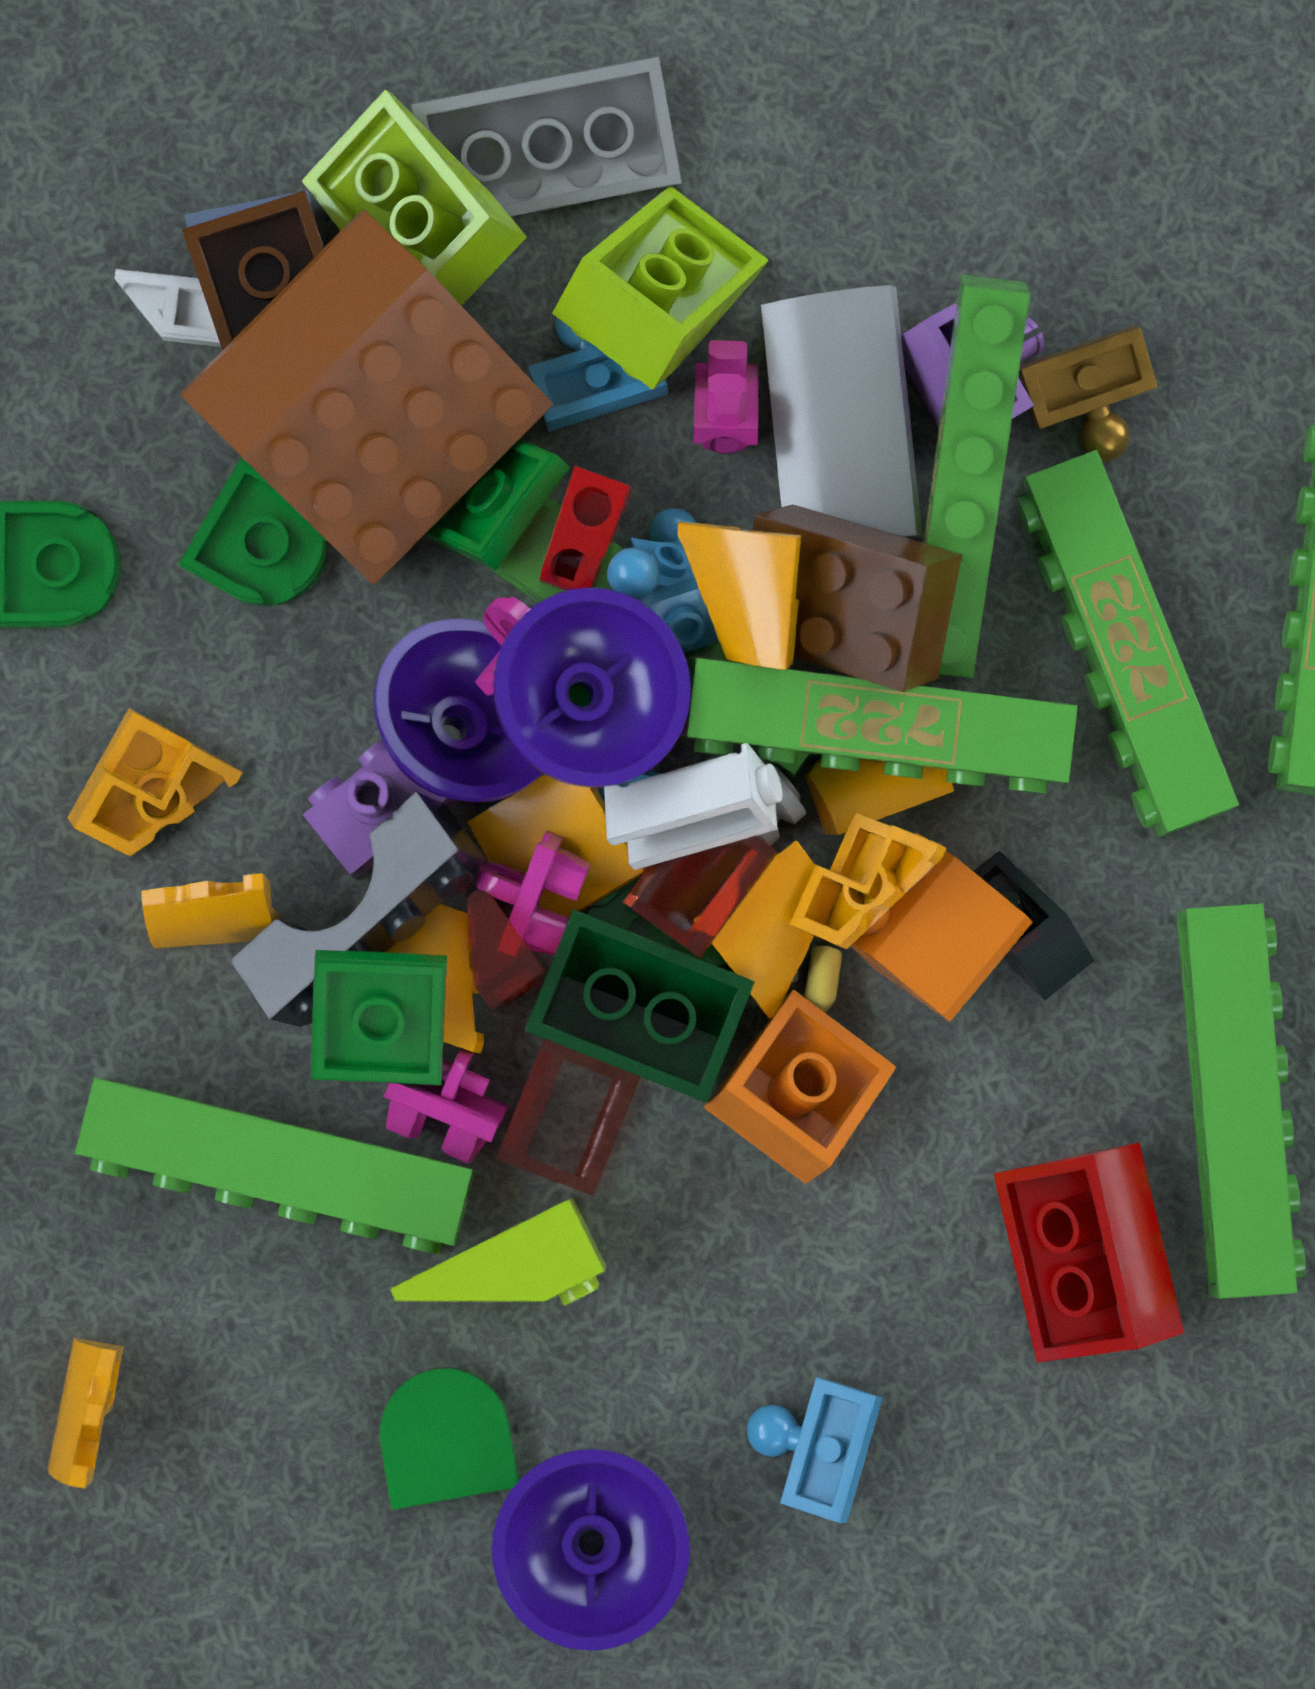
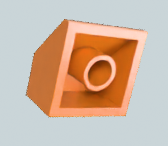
[851,832,1033,1022]
[703,990,897,1184]

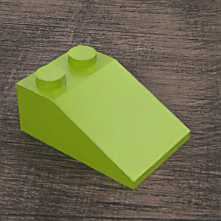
[302,90,527,306]
[552,185,768,390]
[390,1197,606,1306]

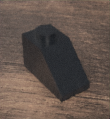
[973,851,1095,1000]

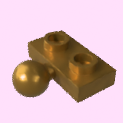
[1018,325,1158,462]

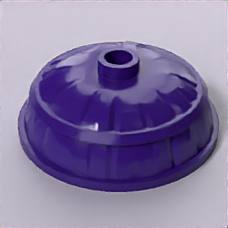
[493,588,691,788]
[373,619,542,802]
[492,1449,690,1651]

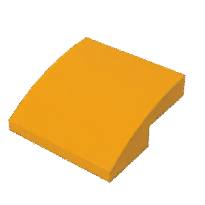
[468,774,648,918]

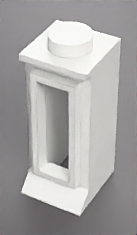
[604,743,782,870]

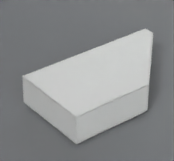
[115,269,221,347]

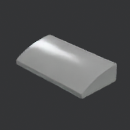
[411,56,682,216]
[761,285,922,539]

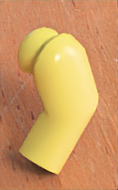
[783,946,843,1013]

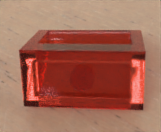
[622,836,778,958]
[467,890,547,1014]
[496,1038,641,1196]

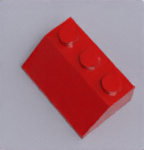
[993,1142,1184,1363]

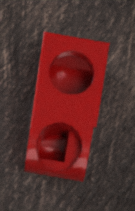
[540,466,633,591]

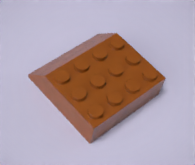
[180,209,553,586]

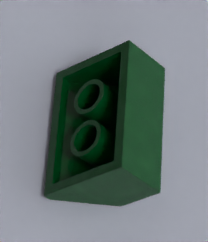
[525,909,755,1103]

